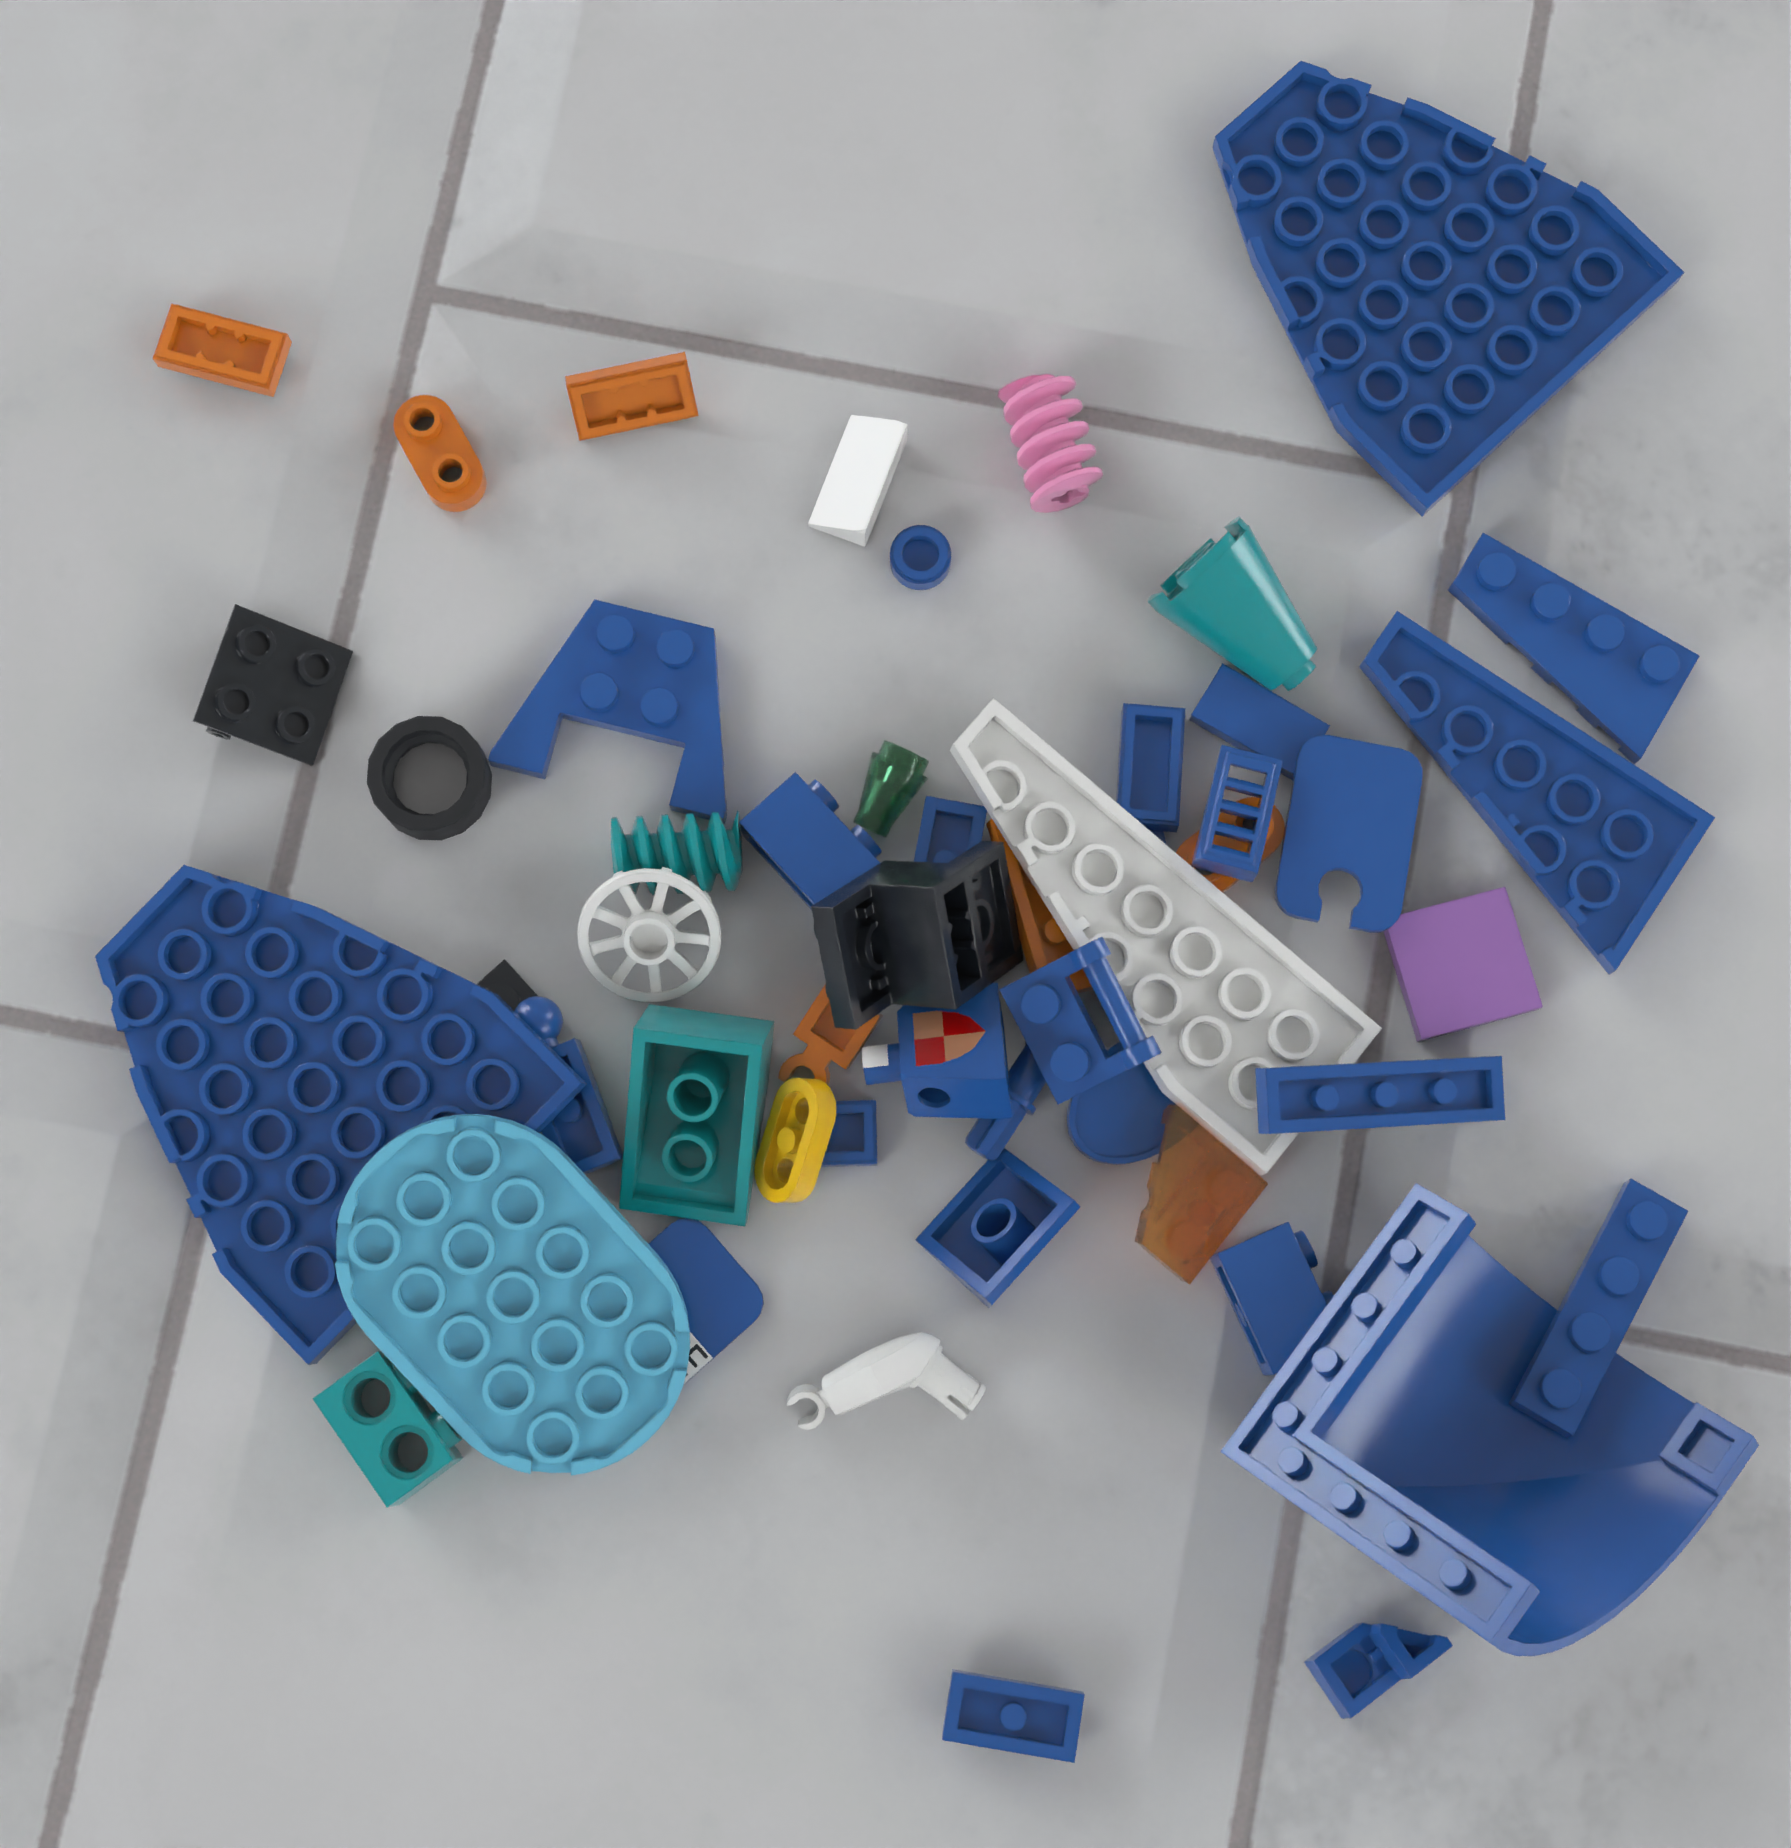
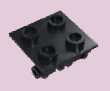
[193,604,353,766]

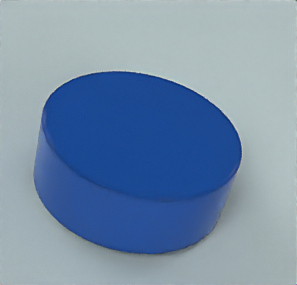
[890,525,951,590]

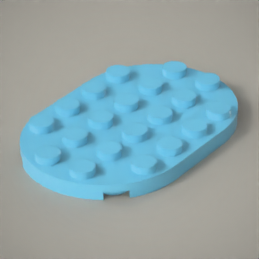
[335,1114,690,1476]

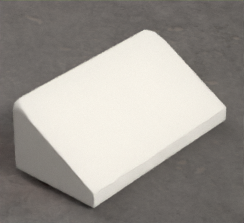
[808,415,908,547]

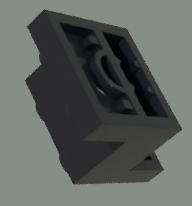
[811,841,1023,1030]

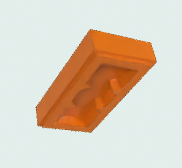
[152,303,292,397]
[565,352,699,441]

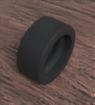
[367,716,492,841]

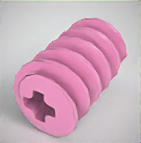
[998,374,1103,513]

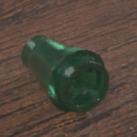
[853,740,929,838]

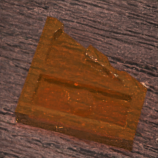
[1135,1104,1268,1284]

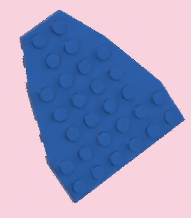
[1212,61,1685,517]
[95,865,587,1365]

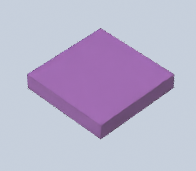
[1383,887,1543,1042]

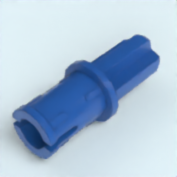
[965,1042,1046,1161]

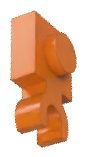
[778,985,883,1085]

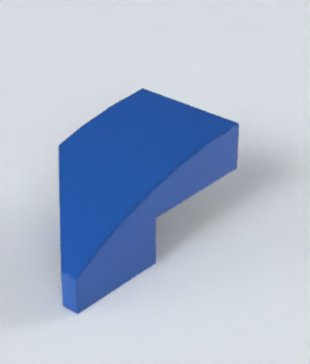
[1304,1623,1453,1719]

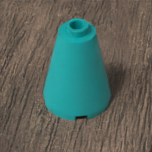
[1148,516,1317,691]

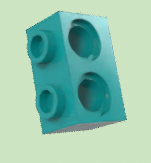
[312,1351,463,1508]

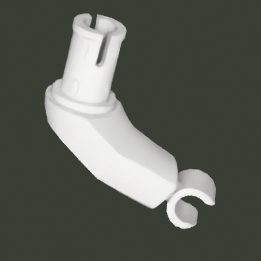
[787,1332,986,1430]

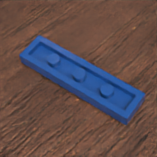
[1255,1056,1505,1134]
[1509,1179,1688,1438]

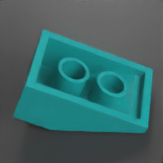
[619,1004,775,1227]

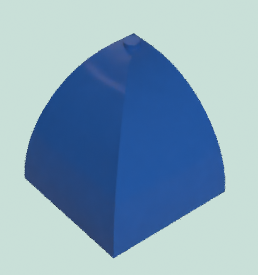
[1220,1183,1759,1656]

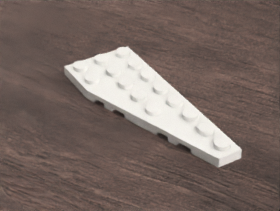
[950,698,1382,1176]

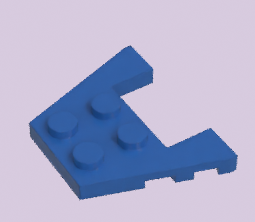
[488,599,727,824]

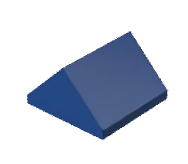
[915,1148,1080,1308]

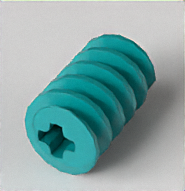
[611,811,743,895]

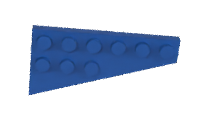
[1359,611,1715,975]

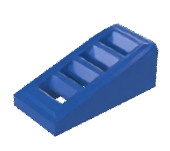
[1191,745,1283,882]

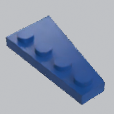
[1448,533,1700,764]

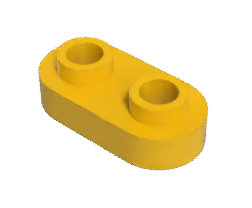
[754,1078,836,1203]

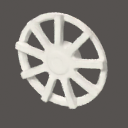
[577,867,722,1002]

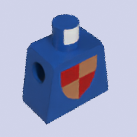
[862,983,1013,1119]

